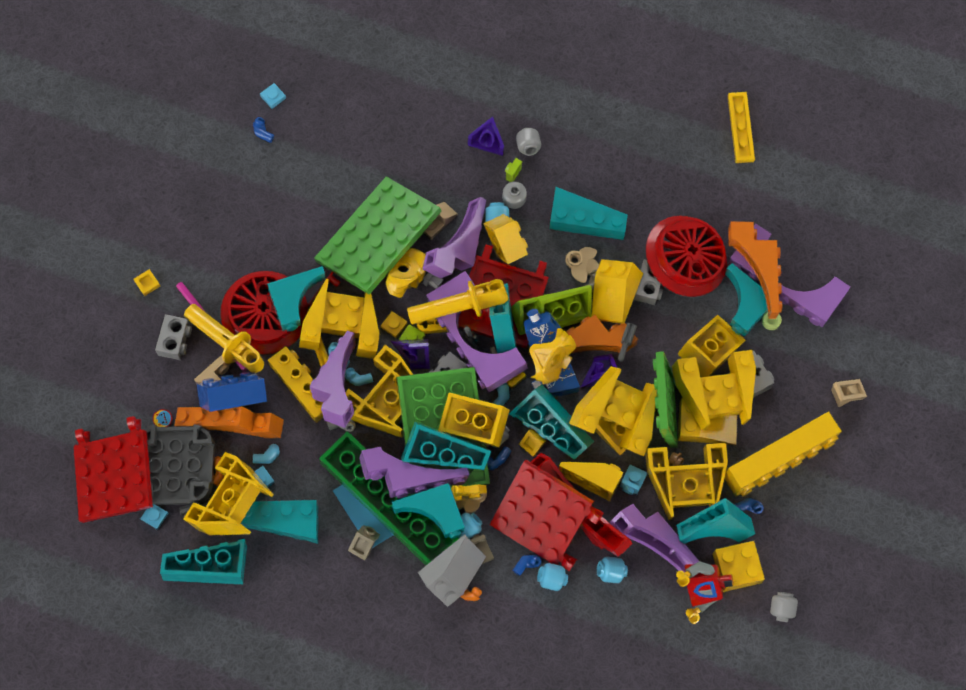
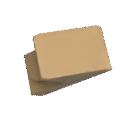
[424,202,458,240]
[194,355,231,384]
[831,379,867,407]

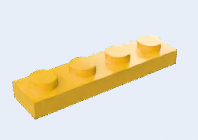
[728,92,755,163]

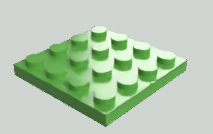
[653,351,678,448]

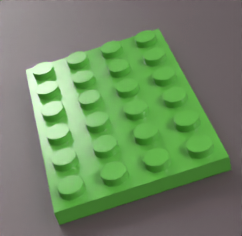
[314,177,442,295]
[396,367,490,494]

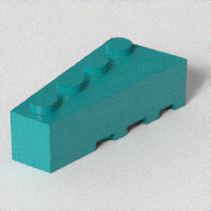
[550,187,628,240]
[509,384,594,460]
[401,422,491,470]
[240,500,318,544]
[160,539,247,584]

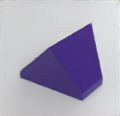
[468,116,504,156]
[390,339,430,370]
[580,354,619,388]

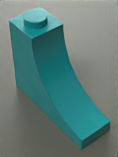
[725,263,768,337]
[267,266,325,331]
[490,283,517,354]
[392,483,465,539]
[676,498,755,544]

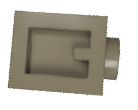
[348,525,380,560]
[470,534,494,565]

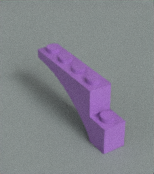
[423,197,486,279]
[310,331,356,428]
[359,447,470,498]
[609,504,699,572]

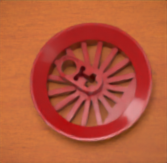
[646,216,727,297]
[221,271,308,354]

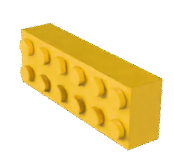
[724,412,841,497]

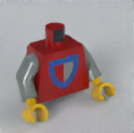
[676,561,734,624]

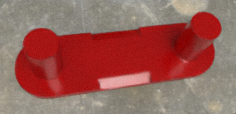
[305,271,340,309]

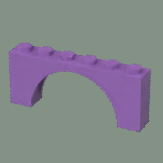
[728,224,850,327]
[426,271,528,393]

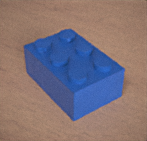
[197,372,267,412]

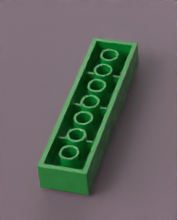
[319,431,459,565]

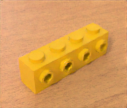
[268,347,324,423]

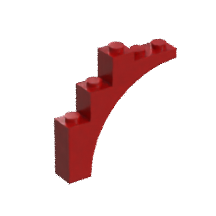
[531,453,633,557]

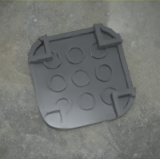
[145,425,215,505]

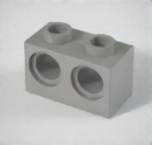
[634,259,663,305]
[155,314,192,360]

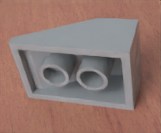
[418,534,486,607]

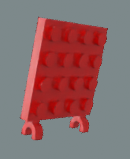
[458,244,549,349]
[74,416,153,523]
[489,460,604,571]

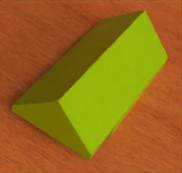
[511,285,592,335]

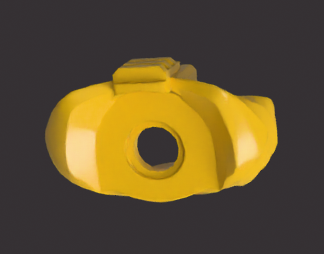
[386,248,426,298]
[529,328,576,384]

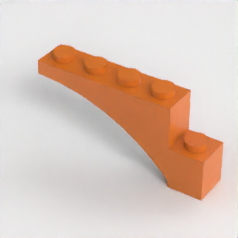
[728,222,782,319]
[533,315,638,364]
[174,406,284,438]

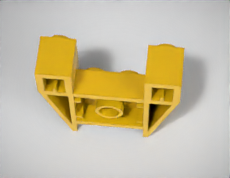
[299,279,379,359]
[345,345,413,438]
[672,350,756,430]
[569,366,657,456]
[645,443,728,520]
[183,452,274,535]

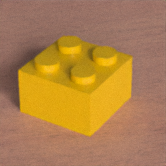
[483,214,528,264]
[713,541,765,592]

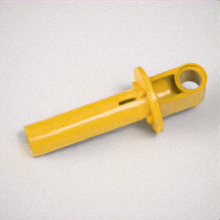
[407,279,508,325]
[184,304,264,373]

